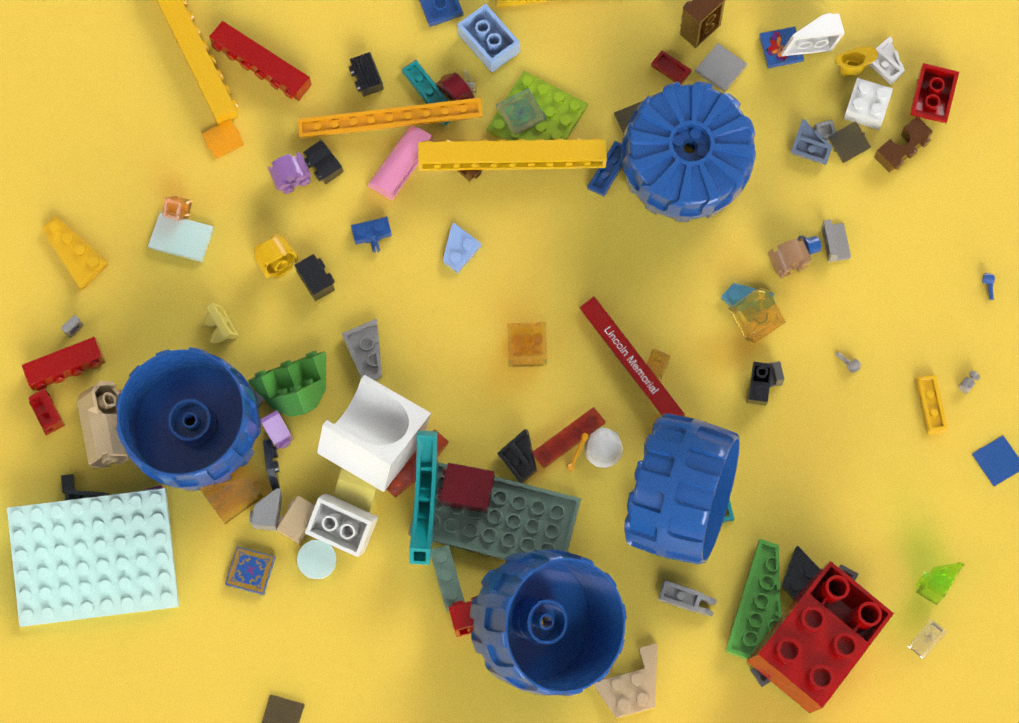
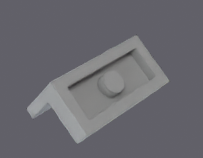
[821,220,851,262]

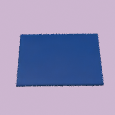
[972,435,1019,486]

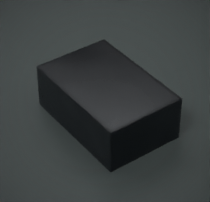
[61,474,75,494]

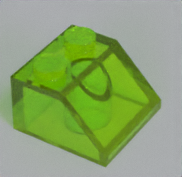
[916,562,964,605]

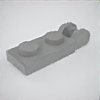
[658,580,717,617]

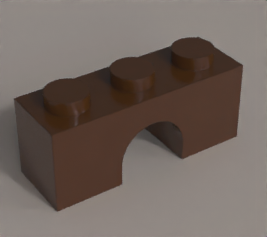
[874,117,933,173]

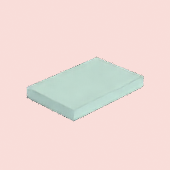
[148,213,214,262]

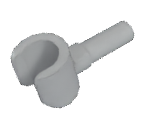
[835,352,861,373]

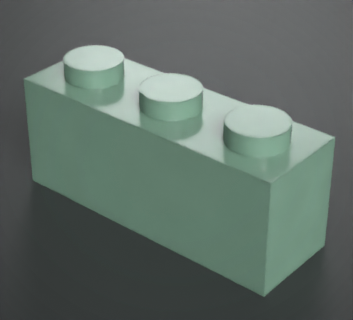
[431,545,465,612]

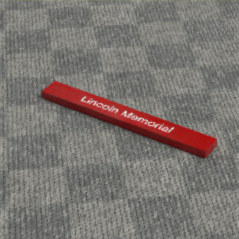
[579,296,685,417]

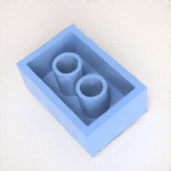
[457,4,520,73]

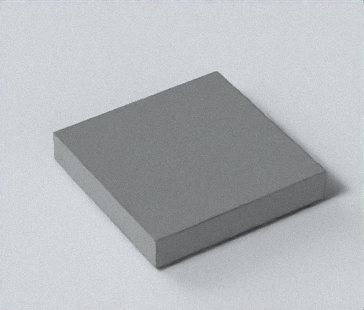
[695,43,747,93]

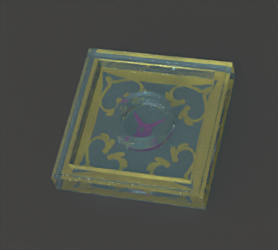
[496,88,546,136]

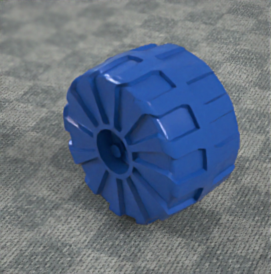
[621,81,756,222]
[116,347,261,491]
[624,413,740,565]
[470,549,627,696]

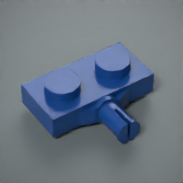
[351,217,392,253]

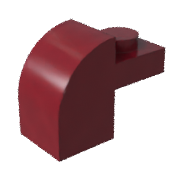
[436,72,475,101]

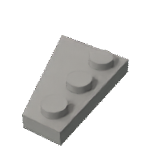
[342,319,382,381]

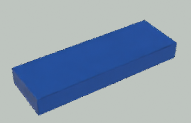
[587,141,623,197]

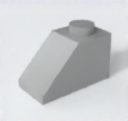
[249,488,283,531]

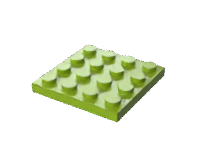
[487,71,588,141]

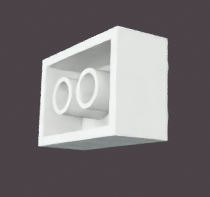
[305,493,378,557]

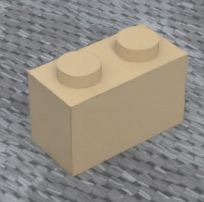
[277,496,315,544]

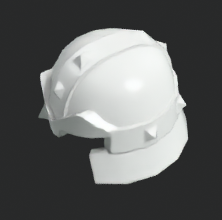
[584,427,623,468]

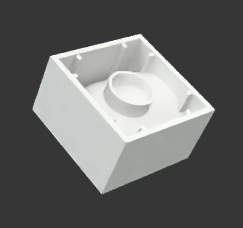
[317,375,431,492]

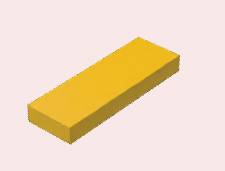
[916,374,948,434]

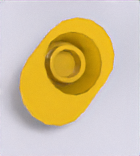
[835,46,878,77]

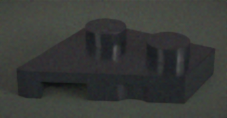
[497,429,537,483]
[263,439,281,491]
[781,546,821,600]

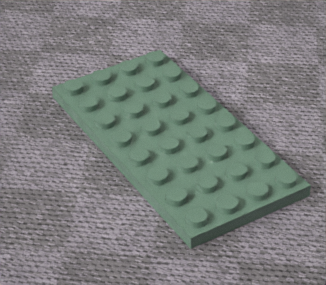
[408,462,581,561]

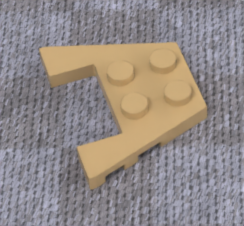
[593,643,657,718]

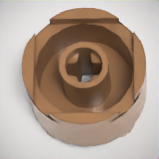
[767,238,812,279]

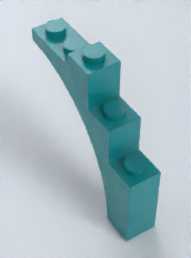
[409,431,438,565]

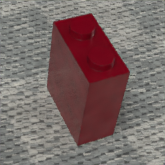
[437,463,495,514]

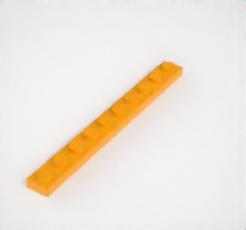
[298,98,483,139]

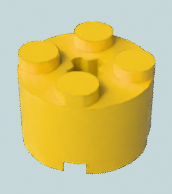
[254,234,298,278]

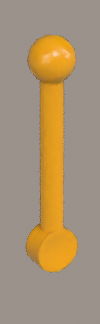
[567,433,589,471]

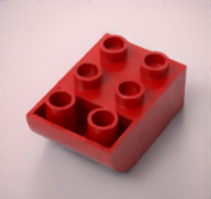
[747,561,894,714]

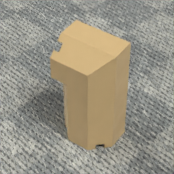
[77,381,130,468]

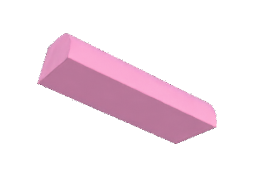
[367,126,433,201]

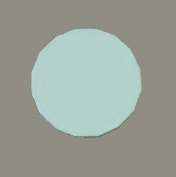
[297,540,337,579]

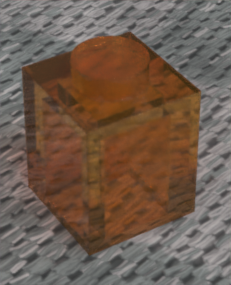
[162,196,192,221]

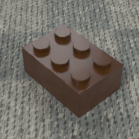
[680,0,725,48]

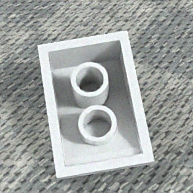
[781,13,845,56]

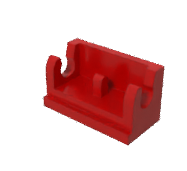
[28,388,65,435]

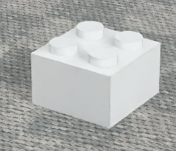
[844,78,893,130]

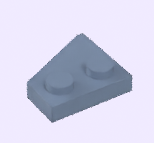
[790,119,833,165]

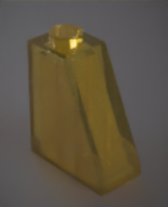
[200,477,263,524]

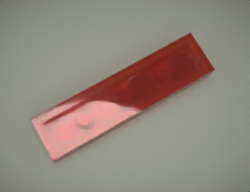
[533,407,606,469]

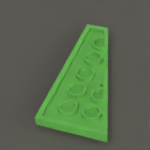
[725,539,781,660]

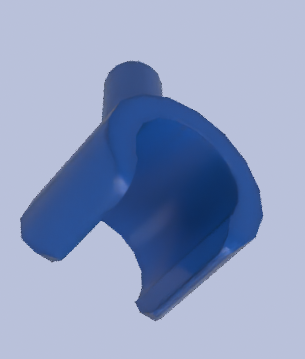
[982,273,995,300]

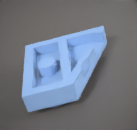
[443,223,482,274]

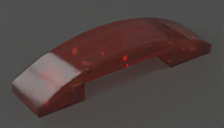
[386,429,449,498]

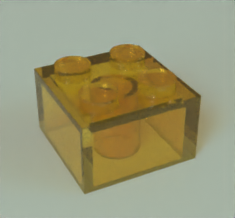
[728,288,786,343]
[507,322,547,367]

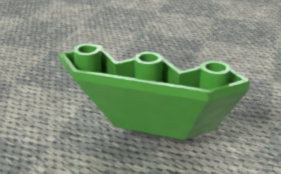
[248,350,326,417]

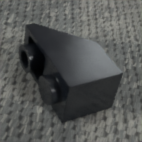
[747,361,773,406]

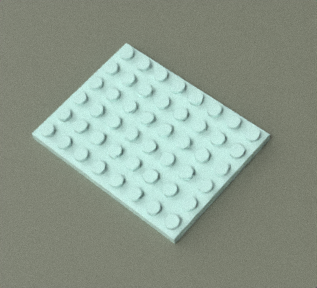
[7,488,180,627]

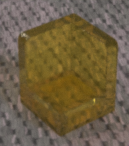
[647,348,670,379]

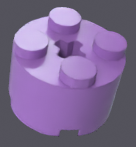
[268,153,311,194]

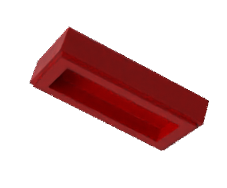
[651,50,692,85]

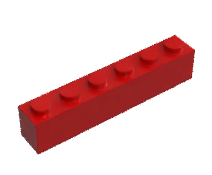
[209,21,312,101]

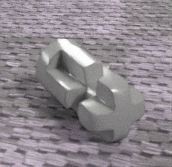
[958,371,980,394]

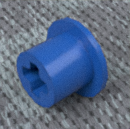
[797,235,821,255]

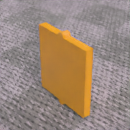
[201,119,244,159]

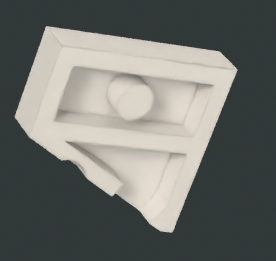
[868,37,905,85]

